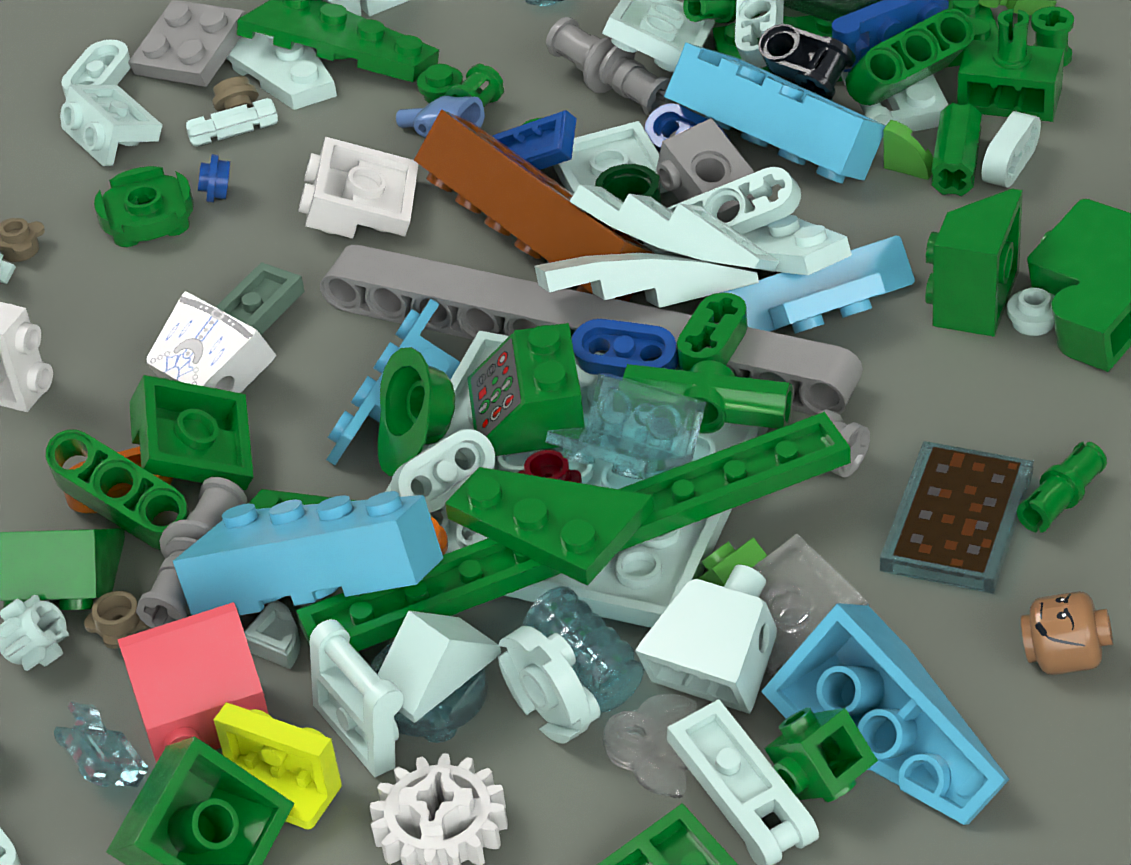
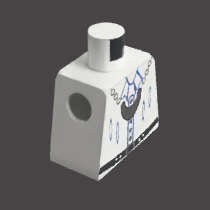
[146,291,277,393]

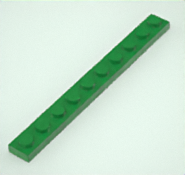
[296,411,851,651]

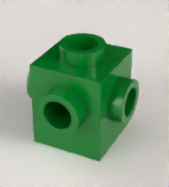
[764,708,878,802]

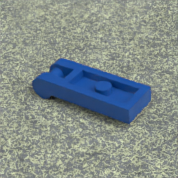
[832,0,949,72]

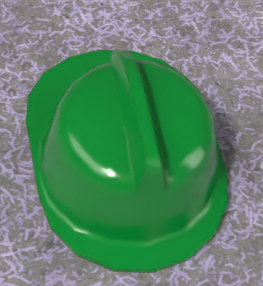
[378,347,455,477]

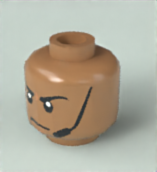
[1021,591,1113,675]

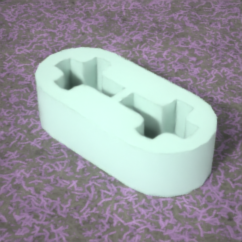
[981,111,1041,188]

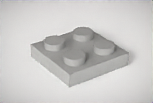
[128,0,246,87]

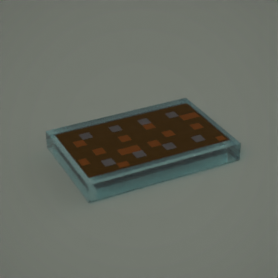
[880,441,1034,594]

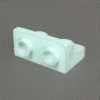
[60,85,162,166]

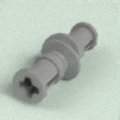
[546,17,672,116]
[136,477,247,628]

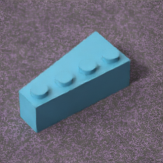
[173,491,443,616]

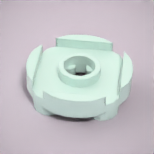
[498,626,601,744]

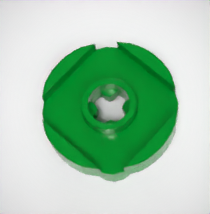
[94,166,194,247]

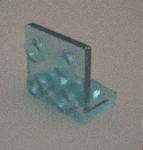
[545,373,706,479]

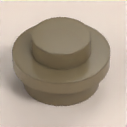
[212,76,259,111]

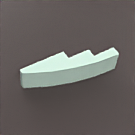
[570,184,780,270]
[534,253,759,308]

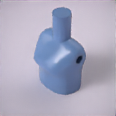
[396,96,485,138]

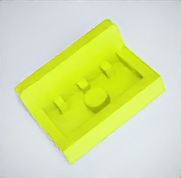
[213,702,342,830]

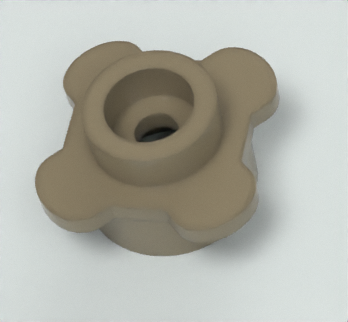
[0,218,45,262]
[84,591,149,649]

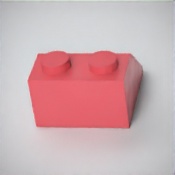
[117,602,269,763]

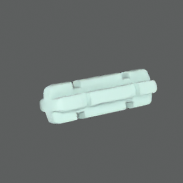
[186,98,278,147]

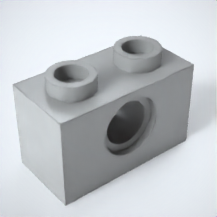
[656,118,755,223]

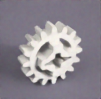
[370,753,508,865]

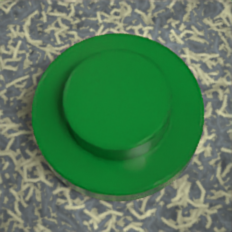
[417,64,463,103]

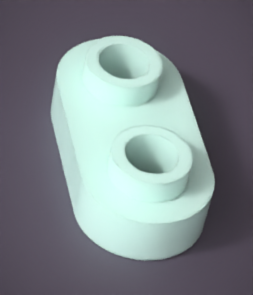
[61,40,131,98]
[391,429,495,513]

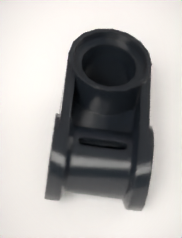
[758,24,856,100]

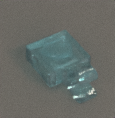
[54,701,148,787]

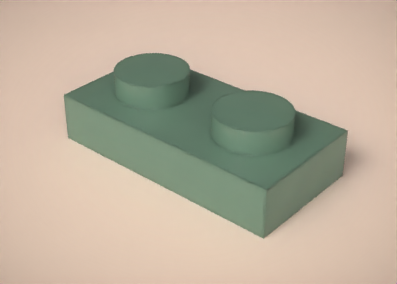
[216,262,305,335]

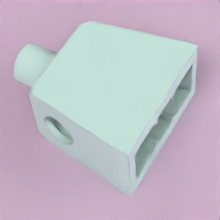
[635,565,777,714]

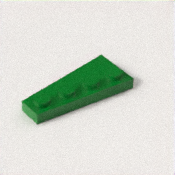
[237,0,439,82]

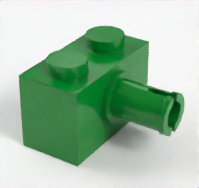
[957,9,1064,122]

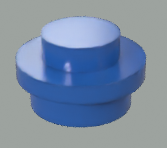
[198,154,230,203]

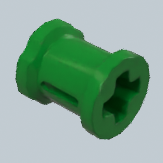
[1031,6,1074,67]
[445,63,504,107]

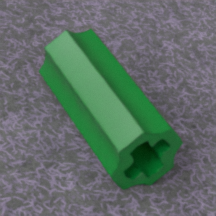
[931,103,982,196]

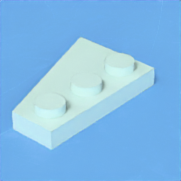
[226,32,337,110]
[742,207,851,275]

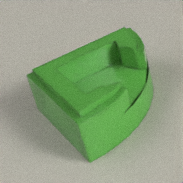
[883,120,933,180]

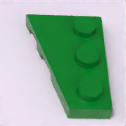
[445,467,655,586]

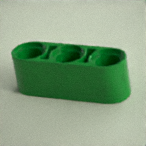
[845,8,975,106]
[45,429,190,550]

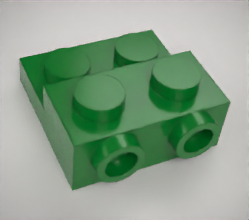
[129,375,254,490]

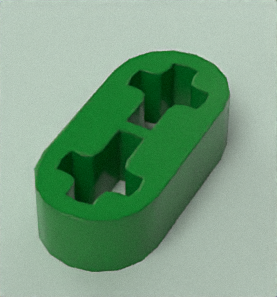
[677,292,748,371]

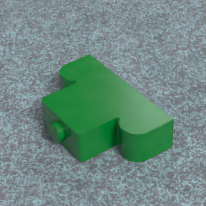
[1027,199,1131,372]

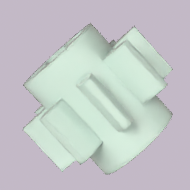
[0,595,69,671]

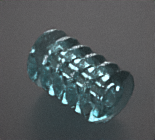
[522,586,645,713]

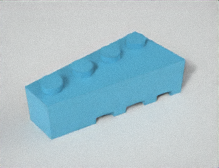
[664,43,886,184]

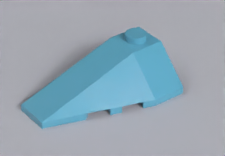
[761,603,1010,825]

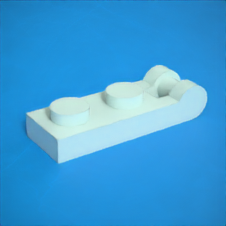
[667,699,819,865]

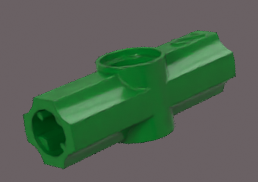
[621,360,793,434]

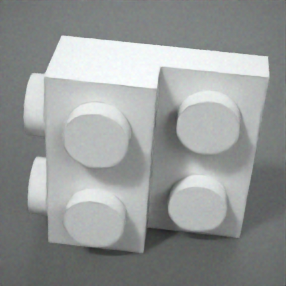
[298,137,418,239]
[0,302,53,412]

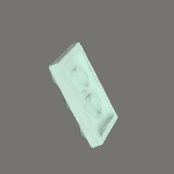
[602,0,715,72]

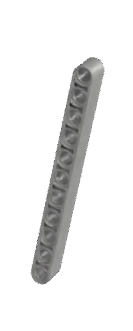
[320,245,863,415]

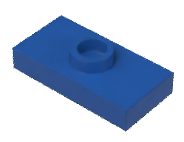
[492,110,577,170]

